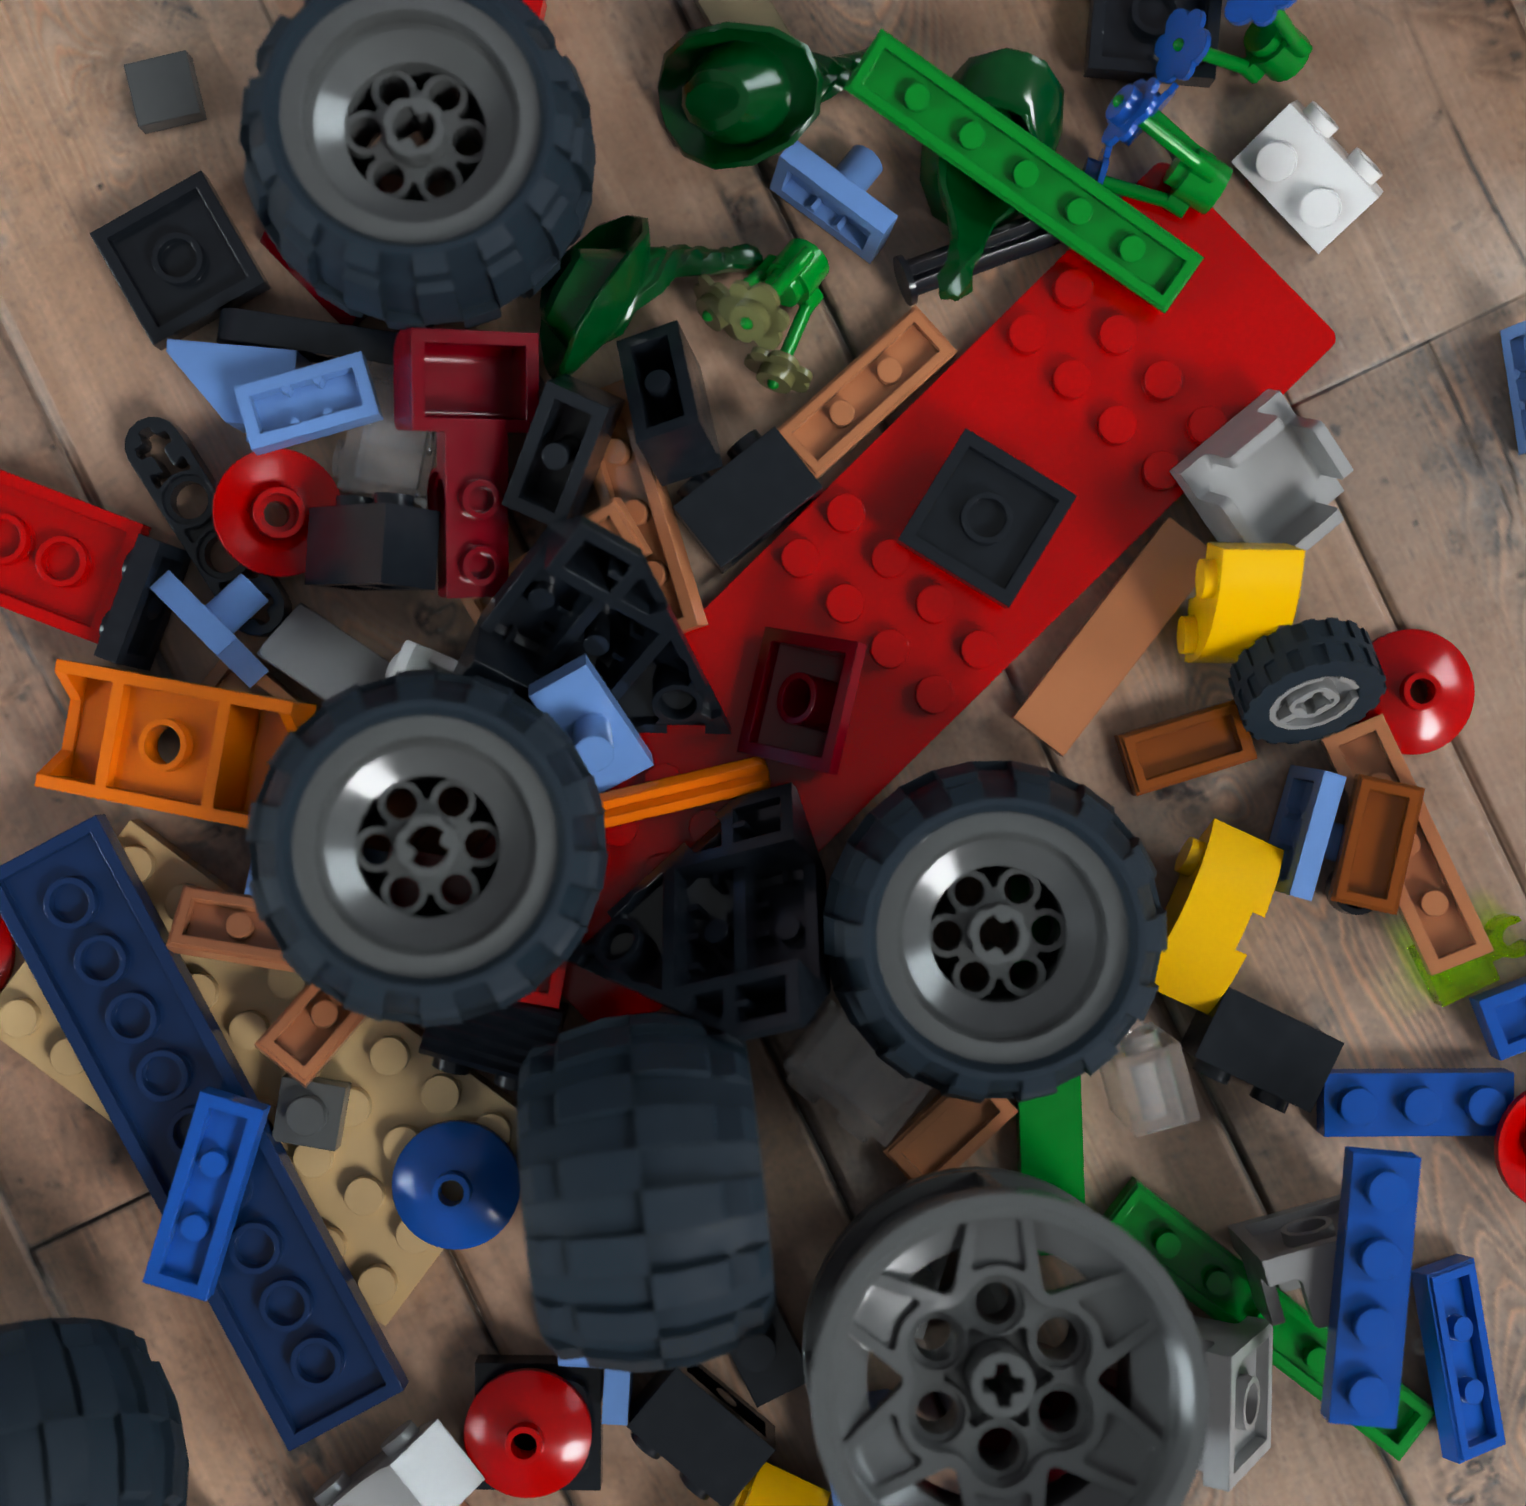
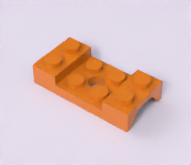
[34,659,317,828]

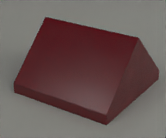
[737,627,867,775]

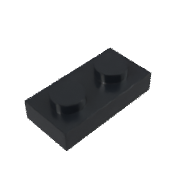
[94,534,191,671]

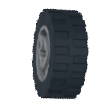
[1228,617,1387,744]

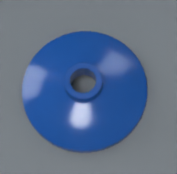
[392,1120,521,1250]

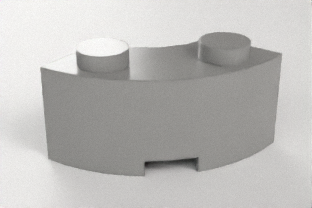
[312,1418,485,1506]

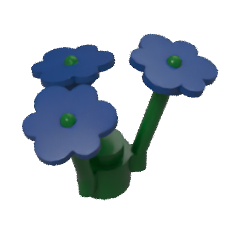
[1154,0,1312,84]

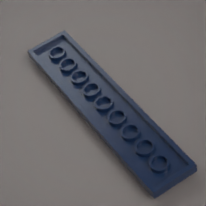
[0,814,409,1451]

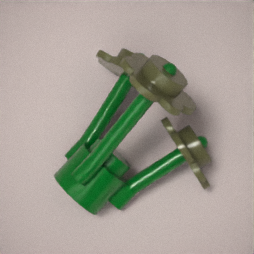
[693,238,830,394]

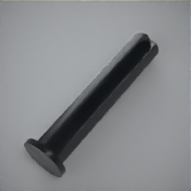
[893,217,1062,306]

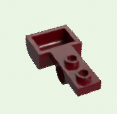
[393,327,539,598]

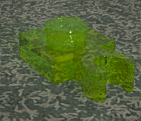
[1407,913,1526,1007]

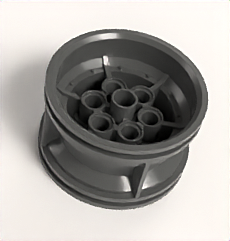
[802,1166,1210,1506]

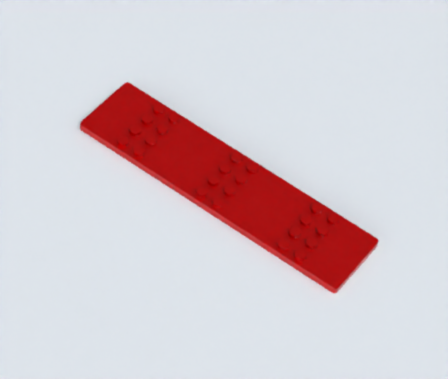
[472,162,1336,1023]

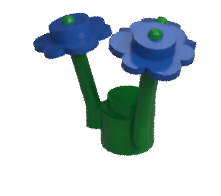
[1082,77,1233,218]

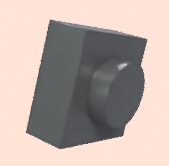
[272,1073,352,1151]

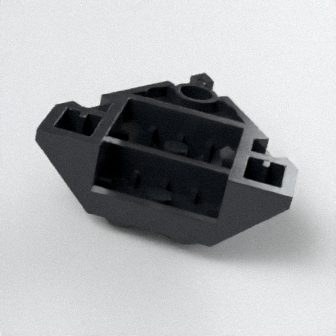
[453,515,731,734]
[567,782,831,1041]

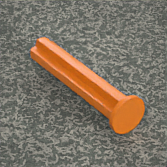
[599,756,771,828]

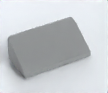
[256,603,390,701]

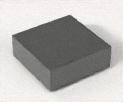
[124,50,207,134]

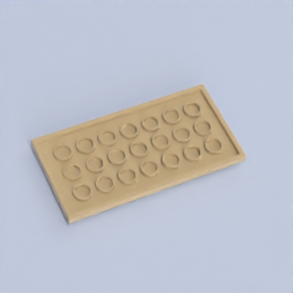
[0,819,518,1327]

